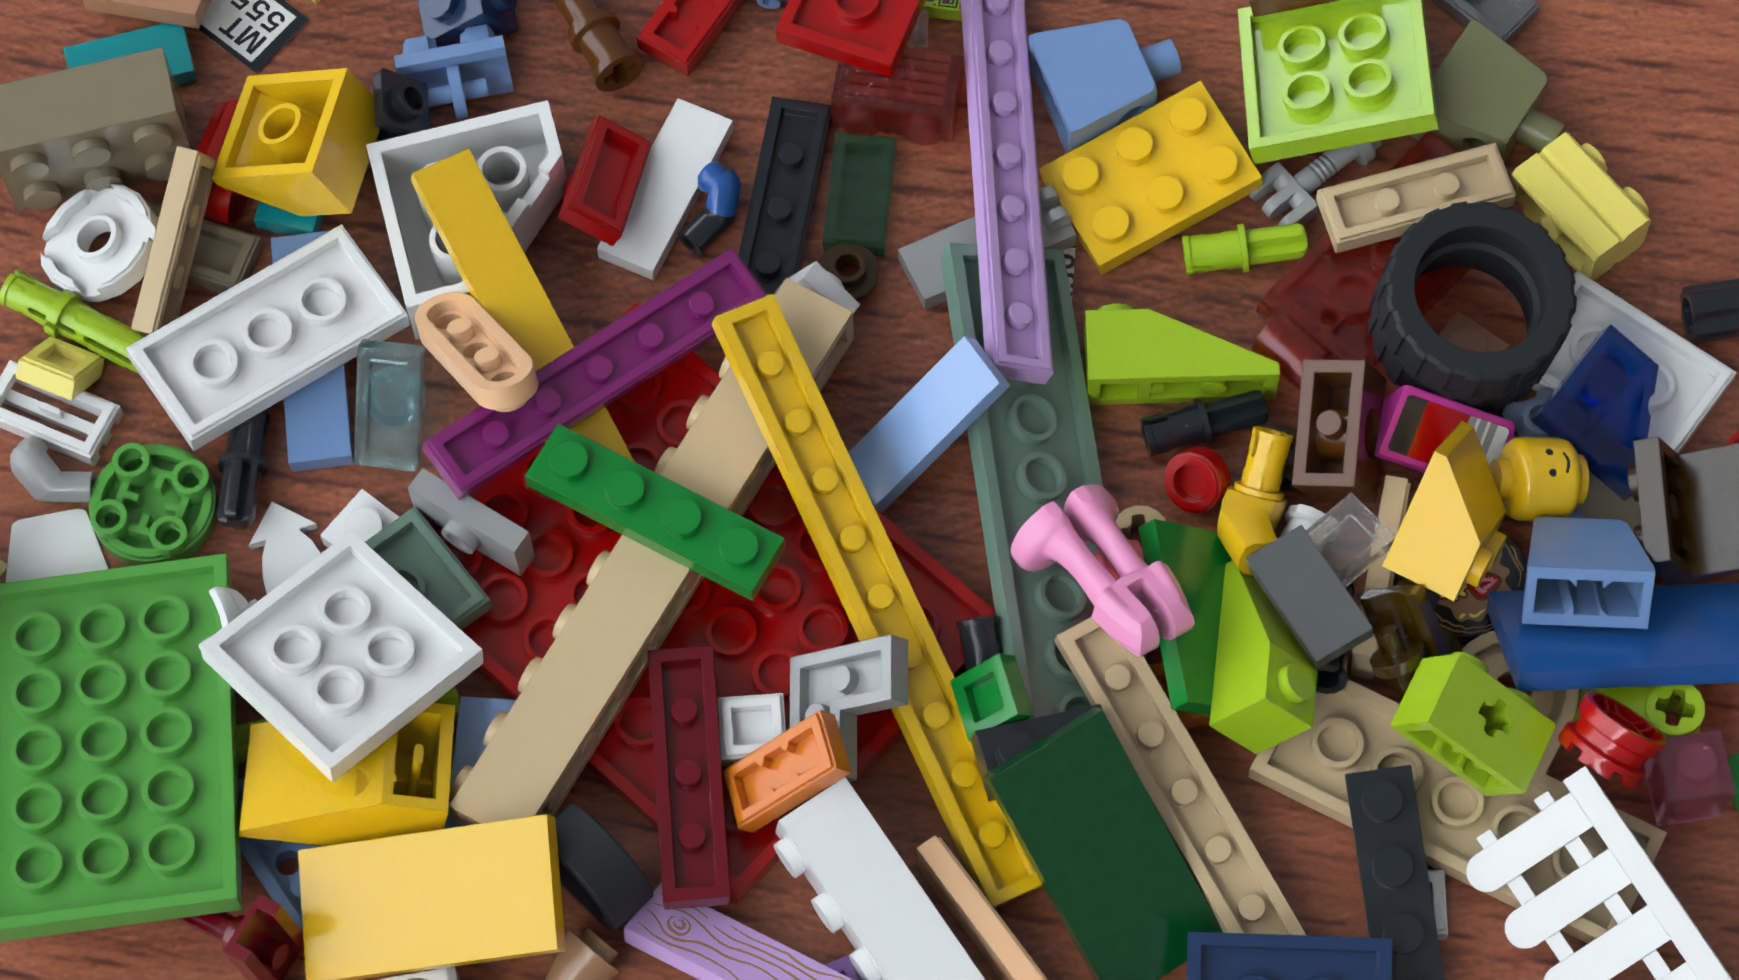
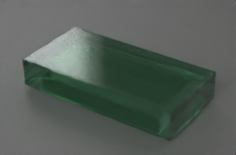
[822,132,897,257]

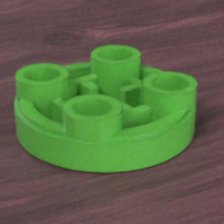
[89,443,219,566]

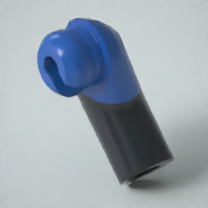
[678,161,741,256]

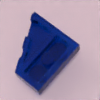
[1531,324,1659,501]

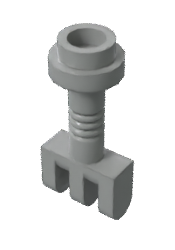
[1248,140,1382,226]

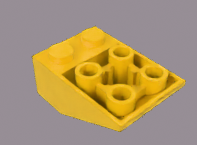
[239,703,455,846]

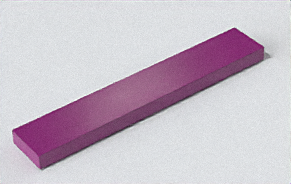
[421,248,767,500]

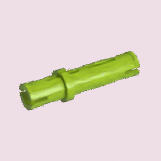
[0,269,146,376]

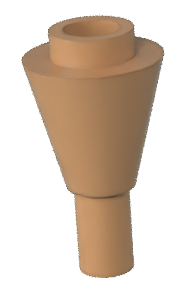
[545,928,620,980]

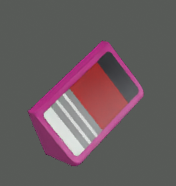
[1374,385,1516,473]

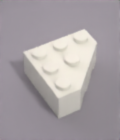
[366,100,567,340]

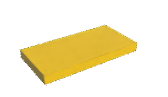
[298,814,566,980]

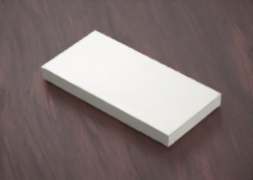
[126,224,410,451]

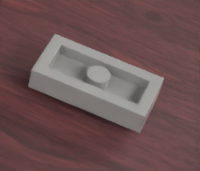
[408,468,535,576]

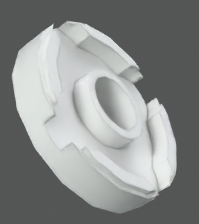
[40,184,159,302]

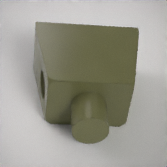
[1408,19,1567,163]

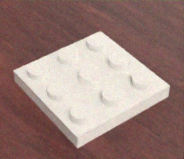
[200,530,484,782]

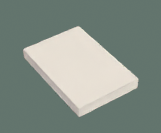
[1532,271,1737,455]

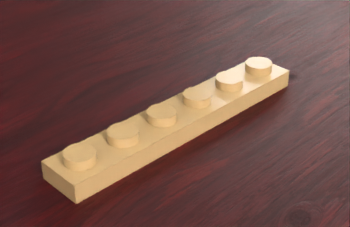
[1054,617,1307,936]

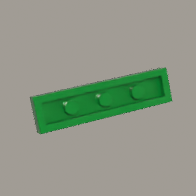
[525,423,785,601]

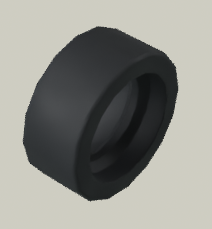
[554,803,654,930]

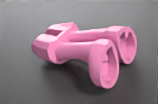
[1010,485,1195,658]

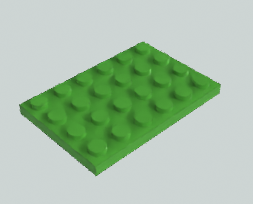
[0,553,243,942]

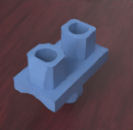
[394,24,514,120]

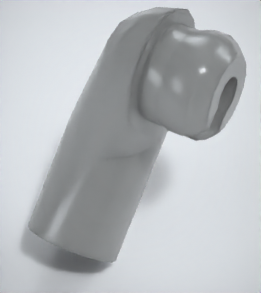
[10,437,97,503]

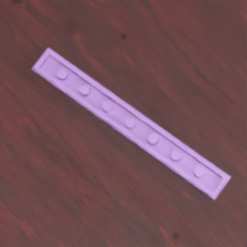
[960,0,1054,385]

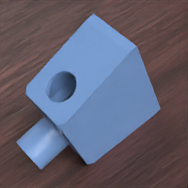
[1028,19,1182,153]
[1521,511,1656,629]

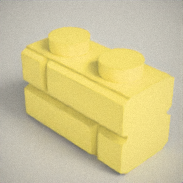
[1510,132,1651,281]

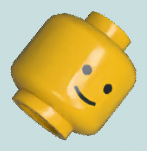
[1489,437,1589,521]

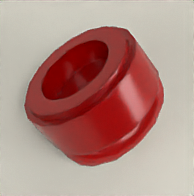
[1164,446,1231,514]

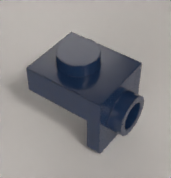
[418,0,518,47]

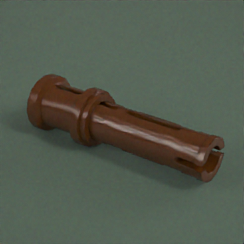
[554,0,644,92]

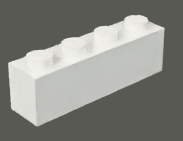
[773,777,985,980]

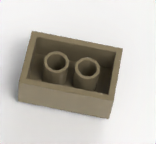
[0,47,194,210]

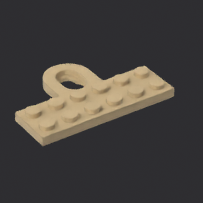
[1248,631,1667,943]

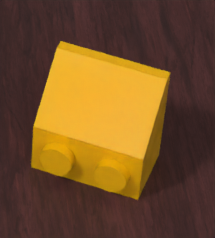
[211,68,380,216]
[1382,421,1507,601]

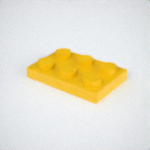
[1039,80,1263,275]

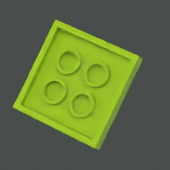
[1238,0,1439,164]

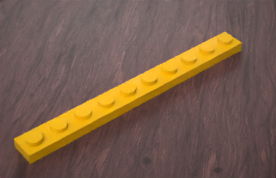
[711,294,1043,908]

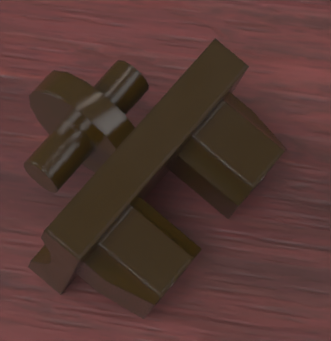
[1359,578,1463,699]

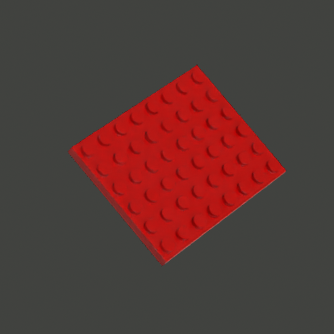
[426,303,996,902]

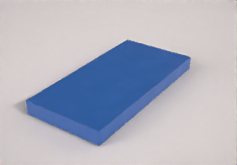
[1486,583,1739,691]

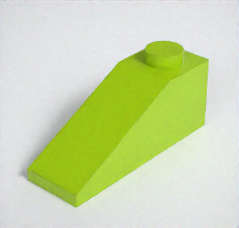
[1084,303,1280,405]
[1209,560,1318,754]

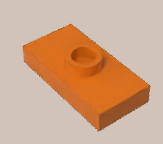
[722,710,852,833]

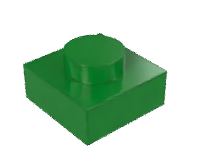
[950,653,1034,741]

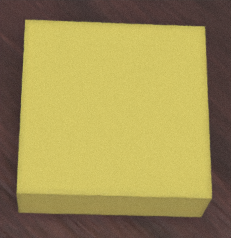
[16,337,105,401]

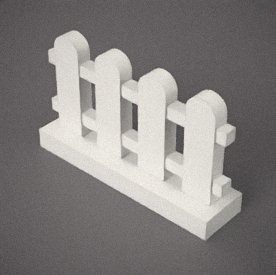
[1466,766,1733,980]

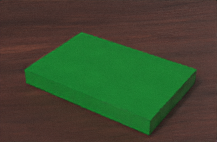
[1138,519,1232,716]

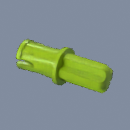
[1182,223,1308,276]

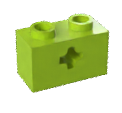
[1390,652,1557,796]

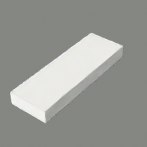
[597,98,734,281]

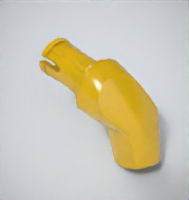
[1217,426,1294,575]

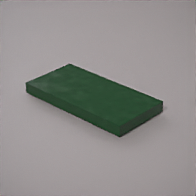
[983,707,1223,980]

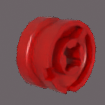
[1558,691,1667,789]

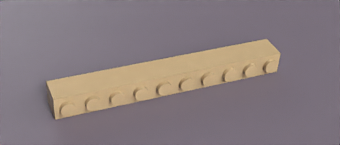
[449,278,854,827]

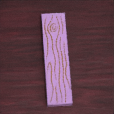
[624,883,853,980]

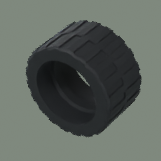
[1368,201,1577,413]

